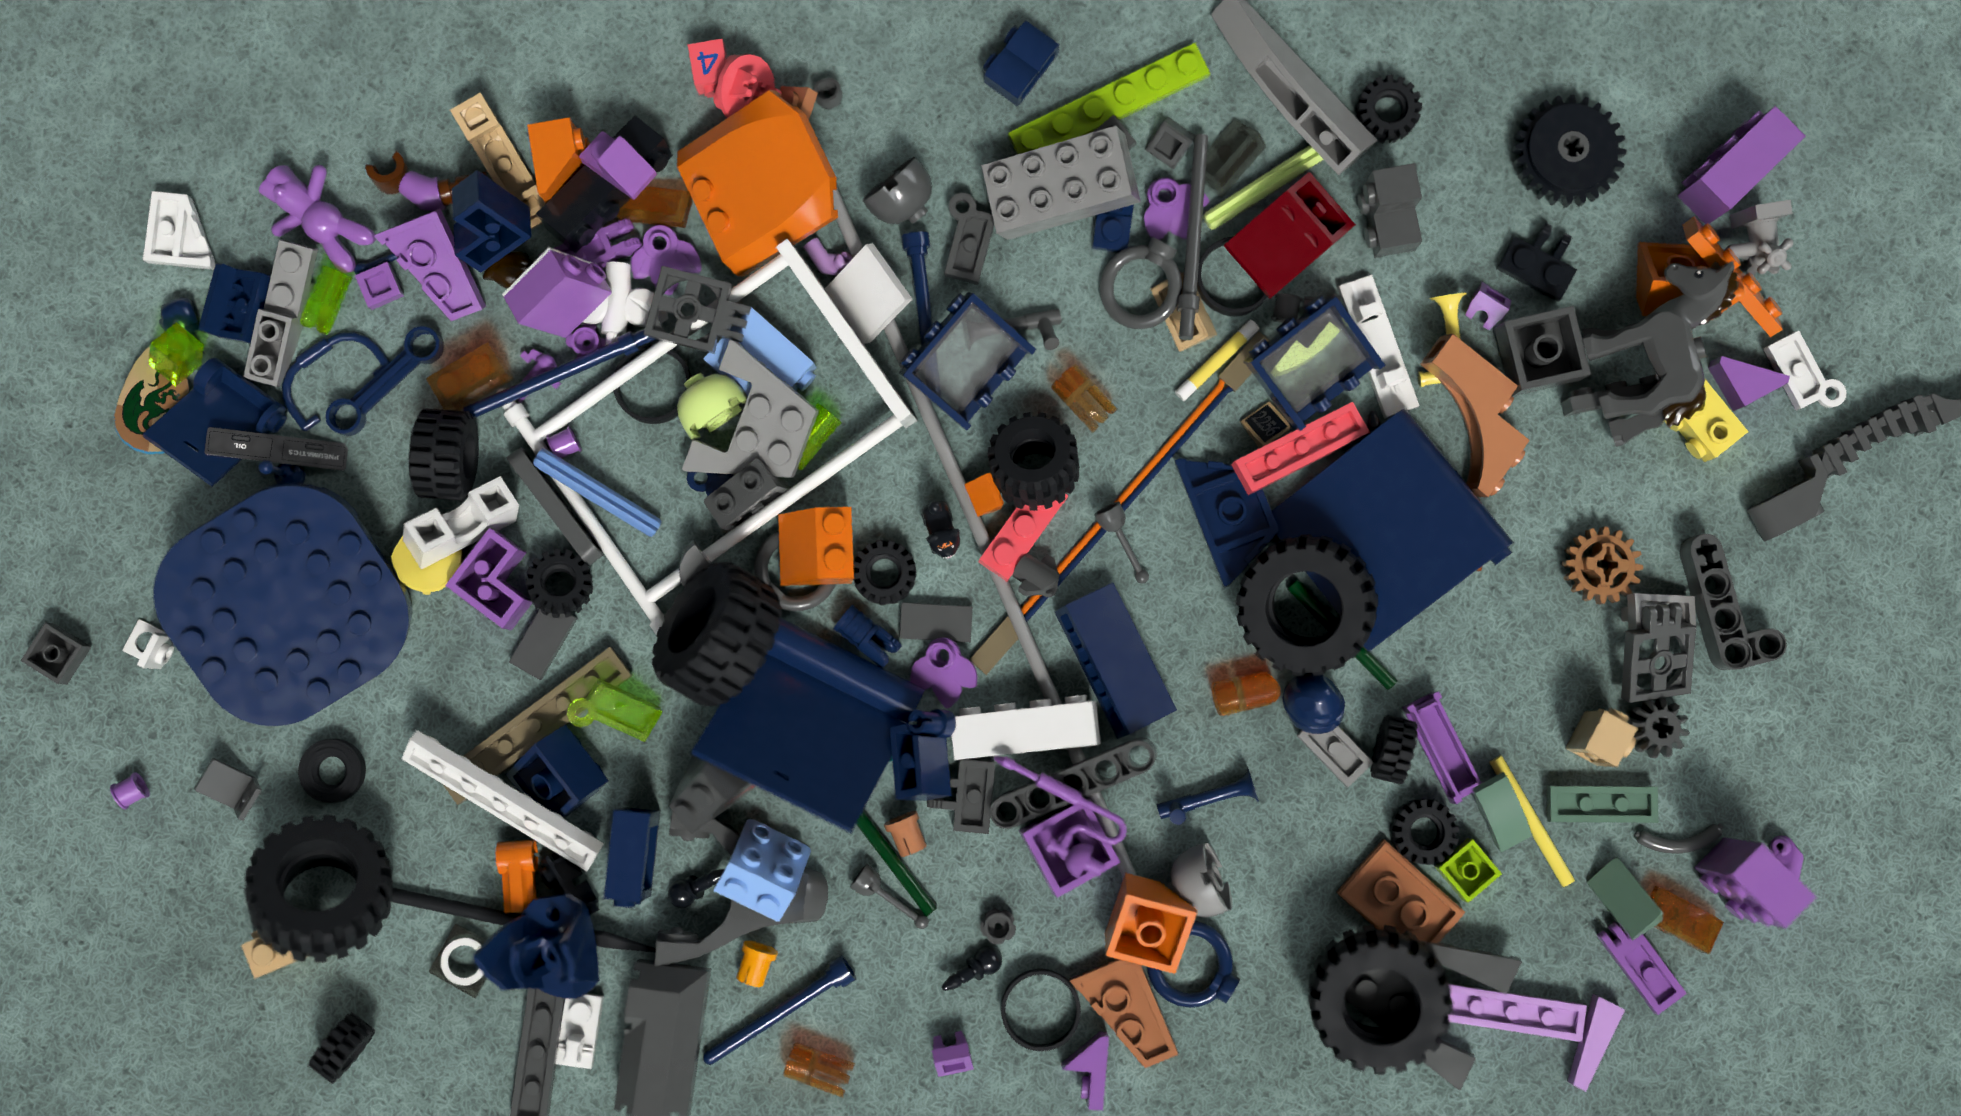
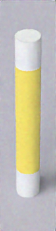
[1174,319,1260,401]

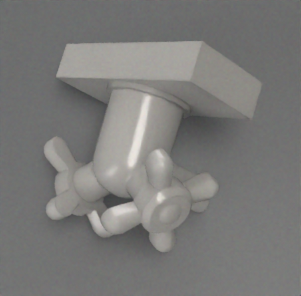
[1725,200,1793,276]

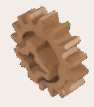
[1562,527,1643,604]

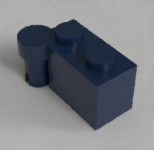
[890,709,956,801]

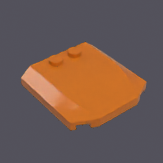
[677,90,838,277]

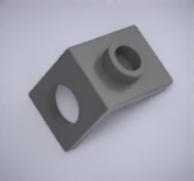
[194,758,262,821]

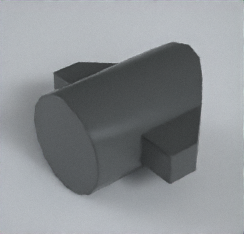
[1013,553,1059,597]

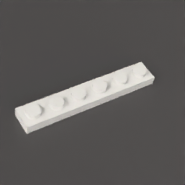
[402,730,604,871]

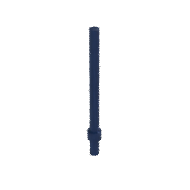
[463,329,656,418]

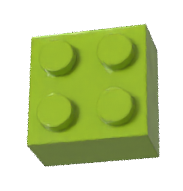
[1434,838,1502,903]

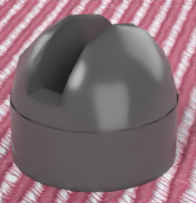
[813,78,842,110]

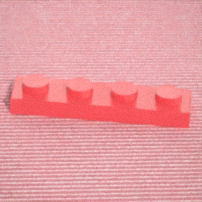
[1231,402,1370,495]

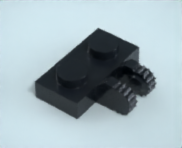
[1496,223,1577,302]

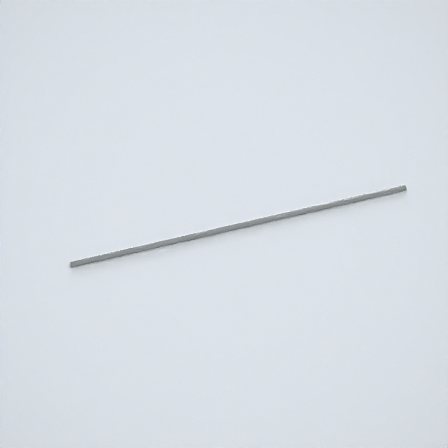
[833,188,1137,878]

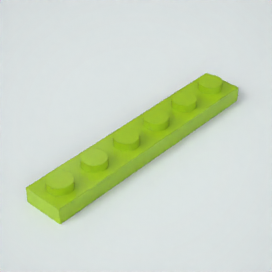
[1008,43,1210,155]

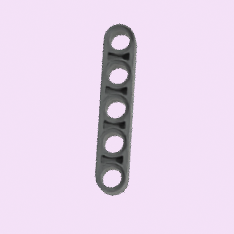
[990,737,1157,829]

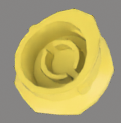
[391,536,463,595]

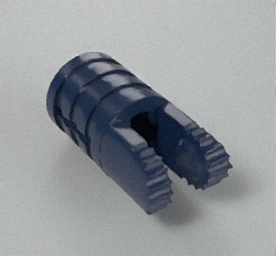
[833,605,902,668]

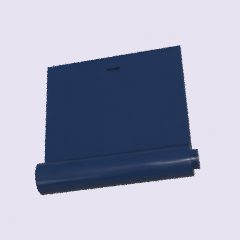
[1272,408,1514,652]
[691,617,925,833]

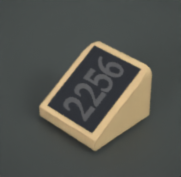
[1240,401,1292,448]

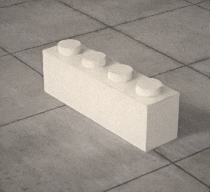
[952,695,1101,760]

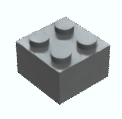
[1494,306,1591,396]

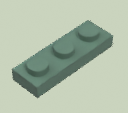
[1547,786,1659,823]

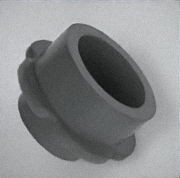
[980,909,1016,944]

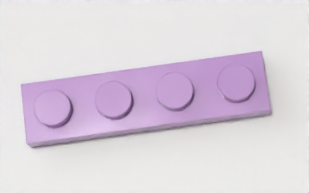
[1448,984,1587,1042]

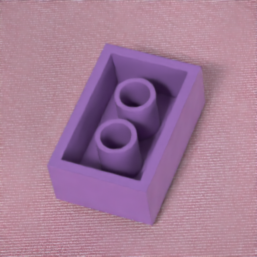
[1677,106,1806,224]
[1694,837,1816,929]

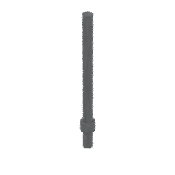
[1177,134,1208,340]

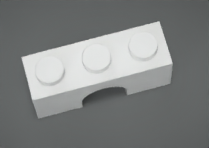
[403,476,519,570]

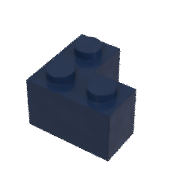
[452,170,532,273]

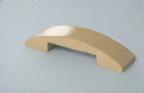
[450,93,546,230]

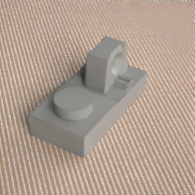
[1621,593,1696,630]

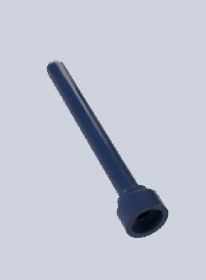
[901,231,941,397]
[703,955,857,1065]

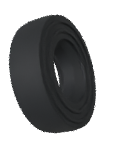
[298,739,366,803]

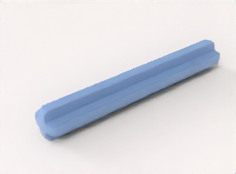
[533,448,662,537]

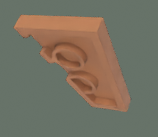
[1069,959,1179,1068]

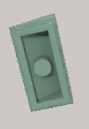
[1587,857,1663,941]

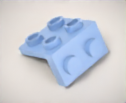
[714,819,811,922]

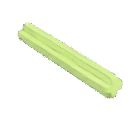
[1203,145,1323,230]

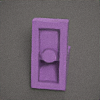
[579,131,657,200]
[1061,1031,1109,1111]

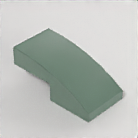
[1472,772,1532,853]

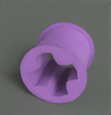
[546,426,582,459]
[110,772,150,809]

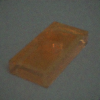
[617,186,693,228]

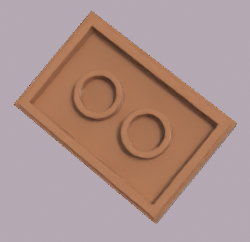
[1336,839,1466,944]

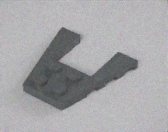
[1345,938,1522,1090]

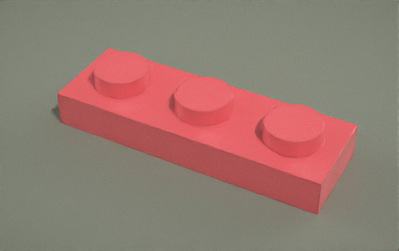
[978,493,1068,582]

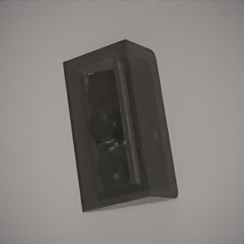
[1190,119,1266,198]

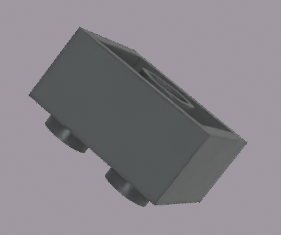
[21,623,91,685]

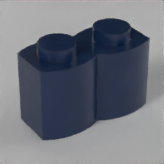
[983,21,1060,107]

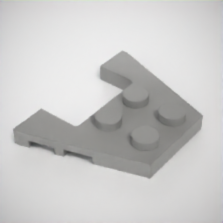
[682,340,819,477]

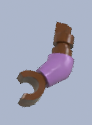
[365,151,488,211]

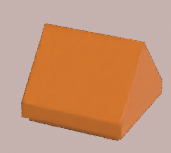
[964,472,1004,517]

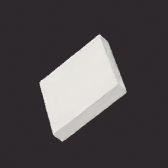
[825,243,912,344]

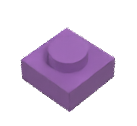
[355,262,404,310]

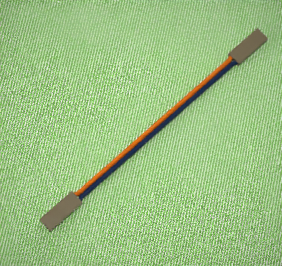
[969,331,1270,675]

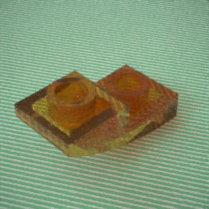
[1650,886,1724,954]

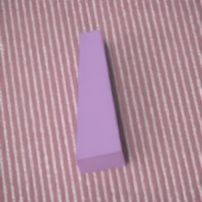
[1567,994,1625,1091]

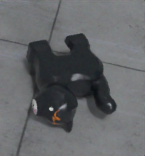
[921,501,960,558]

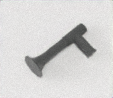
[962,309,1061,351]

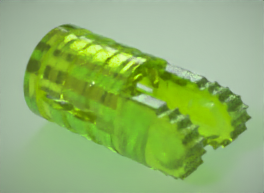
[300,265,353,334]
[798,403,842,470]

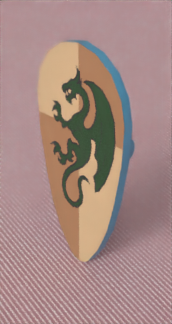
[114,340,189,454]

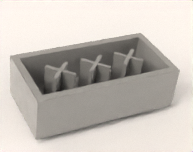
[981,126,1141,240]

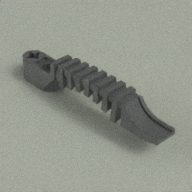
[1747,393,1961,541]

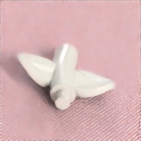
[583,262,668,346]

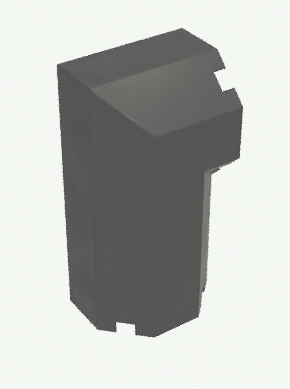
[614,959,711,1116]

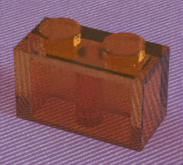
[426,342,514,411]

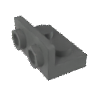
[704,459,790,531]

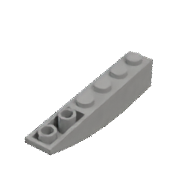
[1211,0,1377,175]

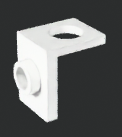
[123,619,174,669]

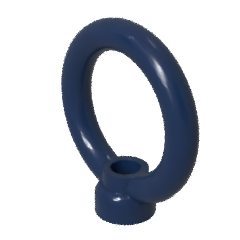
[1147,921,1240,1008]

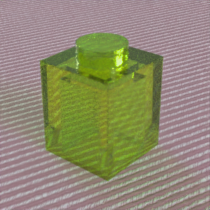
[148,322,204,386]

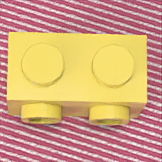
[1665,379,1749,462]

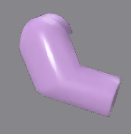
[804,238,853,276]

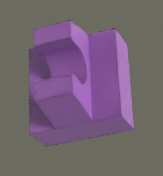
[1465,282,1512,330]
[932,1031,974,1077]

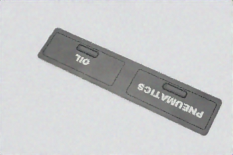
[205,427,348,470]

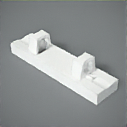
[1337,275,1419,419]

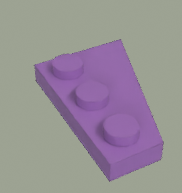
[374,208,486,321]

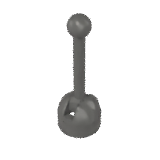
[1094,502,1149,584]
[850,864,929,929]

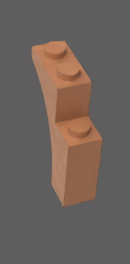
[1420,334,1530,497]

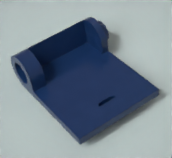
[143,357,287,487]

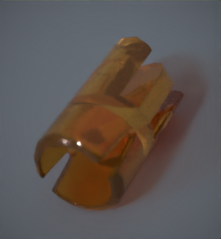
[1051,364,1118,433]
[1211,671,1281,716]
[783,1042,855,1098]

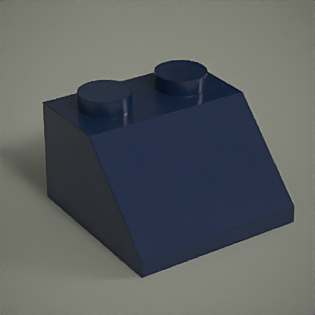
[505,725,609,818]

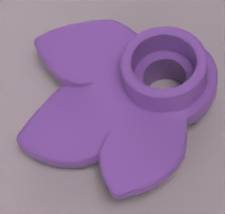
[1144,177,1209,240]
[631,225,701,295]
[910,637,977,709]

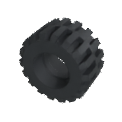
[409,408,479,501]
[988,412,1080,511]

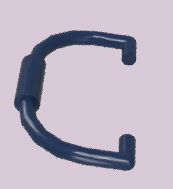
[282,332,390,431]

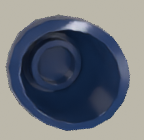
[1282,672,1345,734]

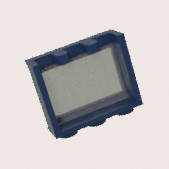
[899,292,1037,430]
[1243,295,1386,431]

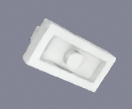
[555,993,604,1069]

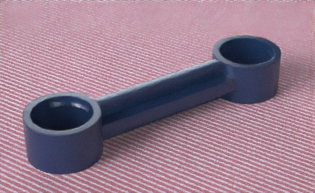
[326,326,444,436]

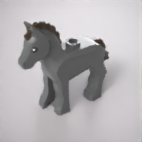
[1582,261,1738,447]

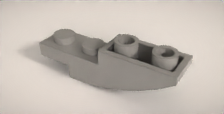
[243,240,318,387]

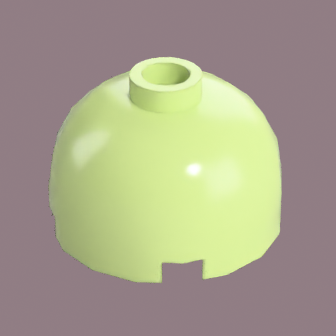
[677,373,748,440]

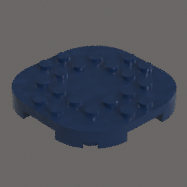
[153,482,412,726]

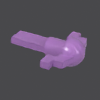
[517,349,561,403]

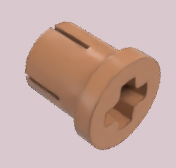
[884,811,927,857]

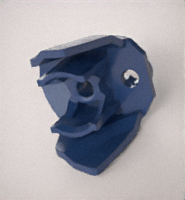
[473,894,600,999]

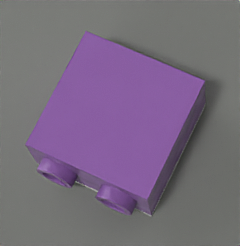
[502,247,612,338]

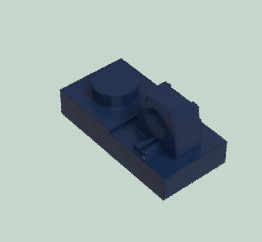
[1092,204,1134,253]

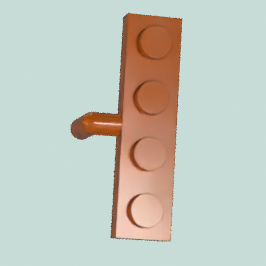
[1682,216,1783,338]

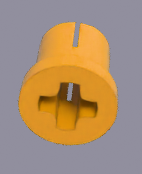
[736,941,778,987]

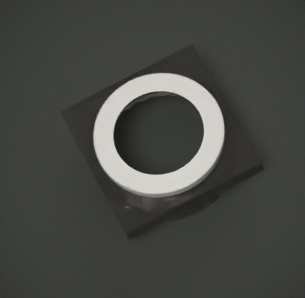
[428,924,487,998]

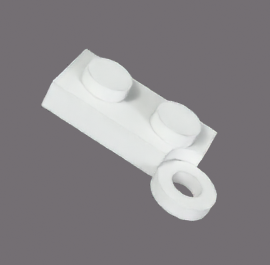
[1763,331,1846,410]

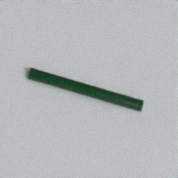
[1287,580,1398,690]
[856,811,937,917]

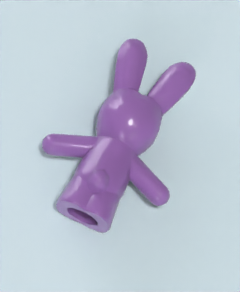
[259,165,376,273]

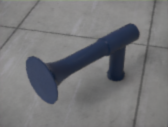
[1156,766,1259,825]

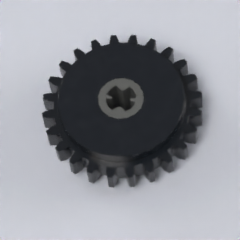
[1511,95,1627,208]

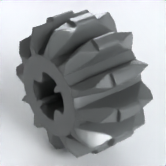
[1627,698,1690,758]

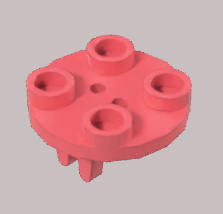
[713,53,782,118]

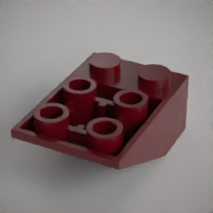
[1224,172,1356,299]

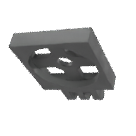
[644,266,751,354]
[1621,602,1696,703]

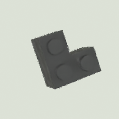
[1357,163,1422,258]

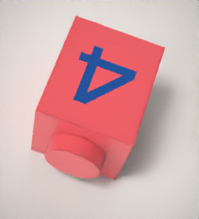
[688,39,728,98]

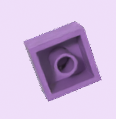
[1018,798,1121,898]

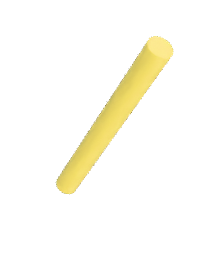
[1489,755,1575,887]

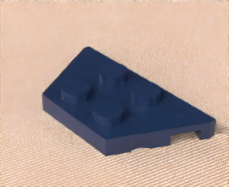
[1175,459,1279,588]

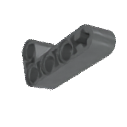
[1680,534,1787,670]

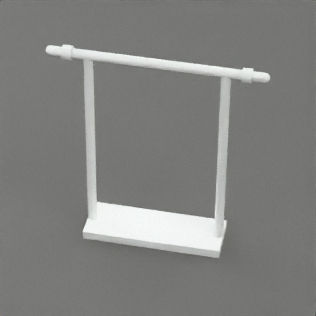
[496,239,918,635]

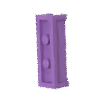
[1402,691,1483,804]

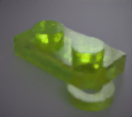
[567,679,663,742]

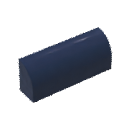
[1054,582,1177,739]

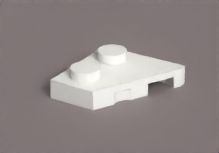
[143,191,216,270]

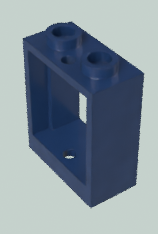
[604,807,660,908]

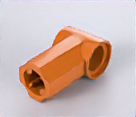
[496,839,539,913]

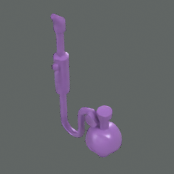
[994,756,1127,879]

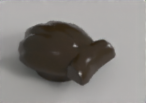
[483,251,533,289]

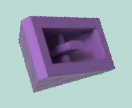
[1708,356,1790,411]

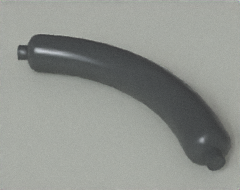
[1634,823,1723,854]

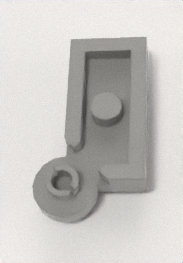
[1296,726,1374,787]

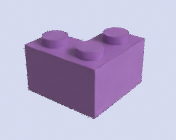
[445,528,532,630]

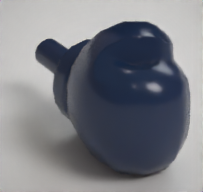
[159,297,204,357]

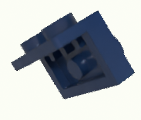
[199,263,271,344]

